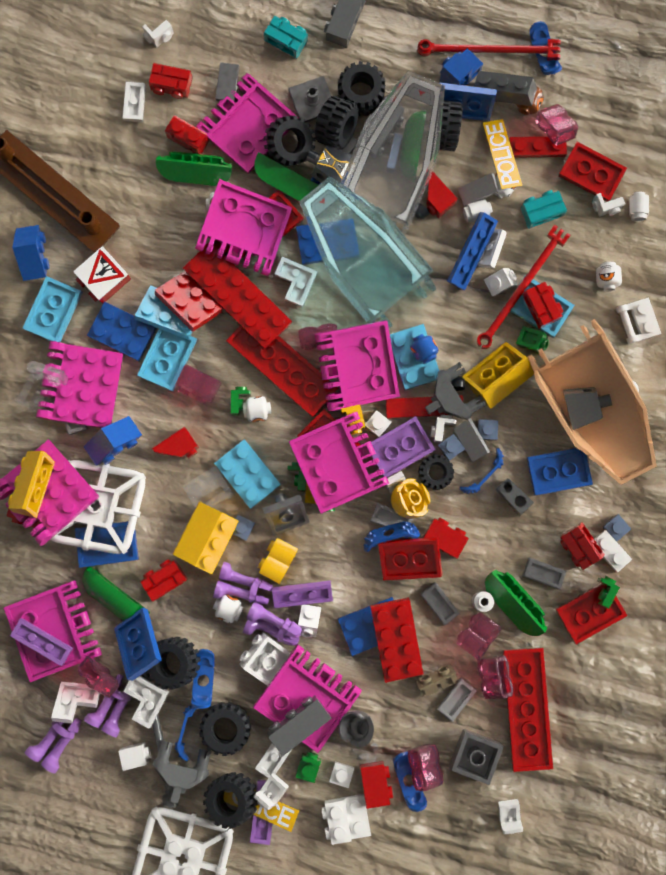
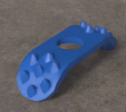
[529,21,562,75]
[459,448,504,494]
[363,521,420,552]
[191,649,215,709]
[175,706,198,761]
[393,752,427,812]

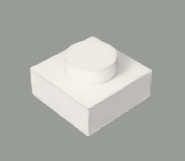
[365,410,392,437]
[386,471,406,494]
[329,761,354,788]

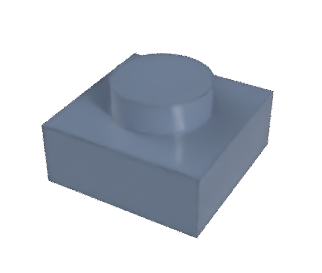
[478,419,498,440]
[438,434,465,461]
[233,514,255,541]
[603,514,631,542]

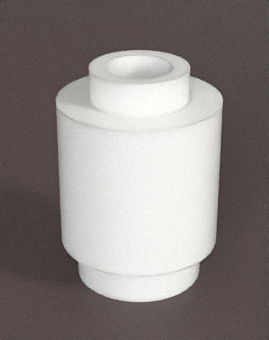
[629,192,649,222]
[463,199,493,223]
[472,591,494,612]

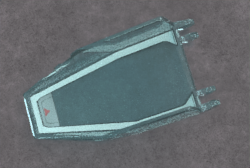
[299,176,436,328]

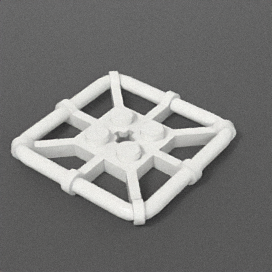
[50,460,146,554]
[132,806,234,875]

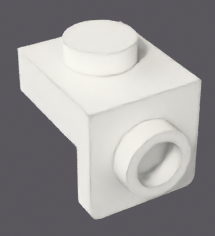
[142,20,174,47]
[592,193,625,217]
[484,268,517,296]
[430,415,457,443]
[298,605,321,638]
[253,774,289,810]
[498,799,523,834]

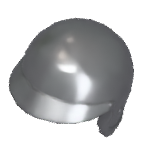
[339,710,374,748]

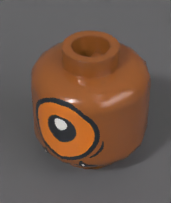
[516,87,544,115]

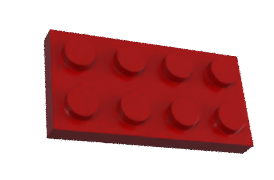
[370,597,424,683]

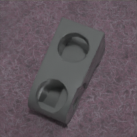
[496,478,534,517]

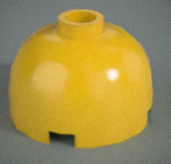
[391,479,430,519]

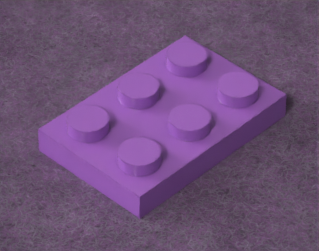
[371,416,436,478]

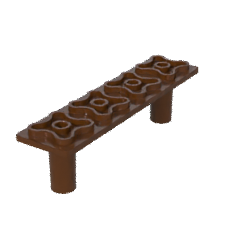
[0,130,120,253]

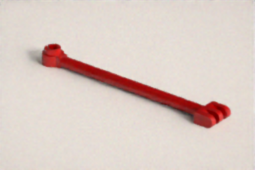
[417,39,561,60]
[477,225,571,349]

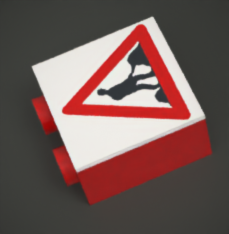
[73,246,131,304]

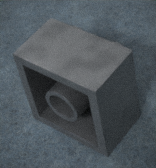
[449,729,504,785]

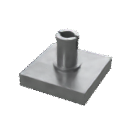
[288,76,331,123]
[262,493,310,536]

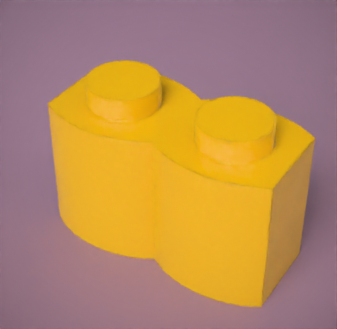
[257,538,298,584]

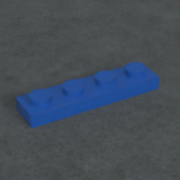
[447,212,498,290]

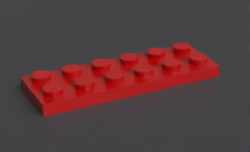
[183,243,292,349]
[226,326,338,418]
[503,647,553,772]

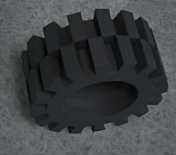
[418,454,454,490]

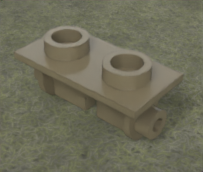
[415,664,458,697]

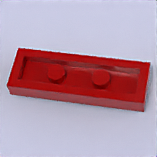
[509,136,567,158]

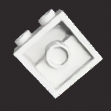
[239,632,291,686]
[322,794,371,845]

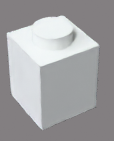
[118,742,151,771]

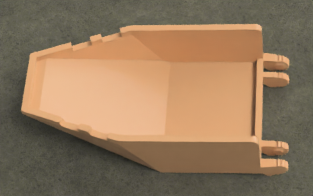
[528,319,657,485]

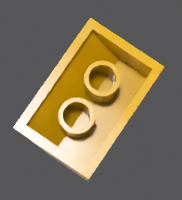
[462,342,534,409]
[8,451,55,518]
[173,501,239,574]

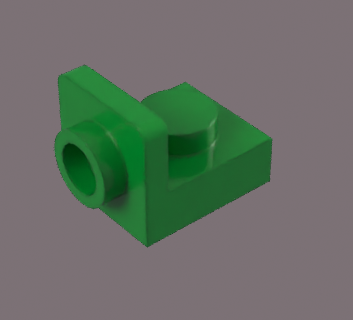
[516,326,549,354]
[231,387,251,416]
[287,462,306,491]
[597,576,620,608]
[295,751,321,783]

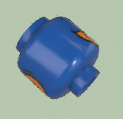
[410,334,439,364]

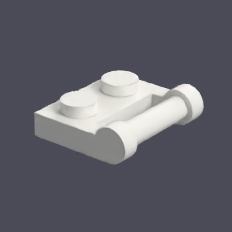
[616,298,661,344]

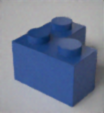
[439,48,483,86]
[12,225,50,281]
[84,416,142,466]

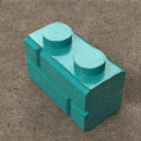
[264,16,308,59]
[521,190,567,229]

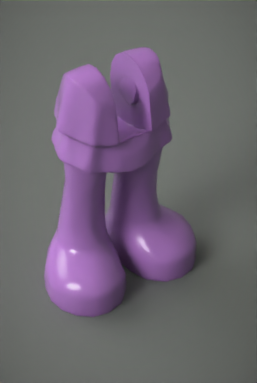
[213,562,273,604]
[243,602,302,646]
[84,674,131,737]
[25,718,81,774]

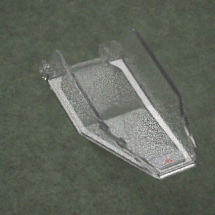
[336,71,445,241]

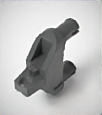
[424,362,486,420]
[152,740,212,804]

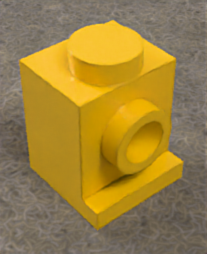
[341,404,365,435]

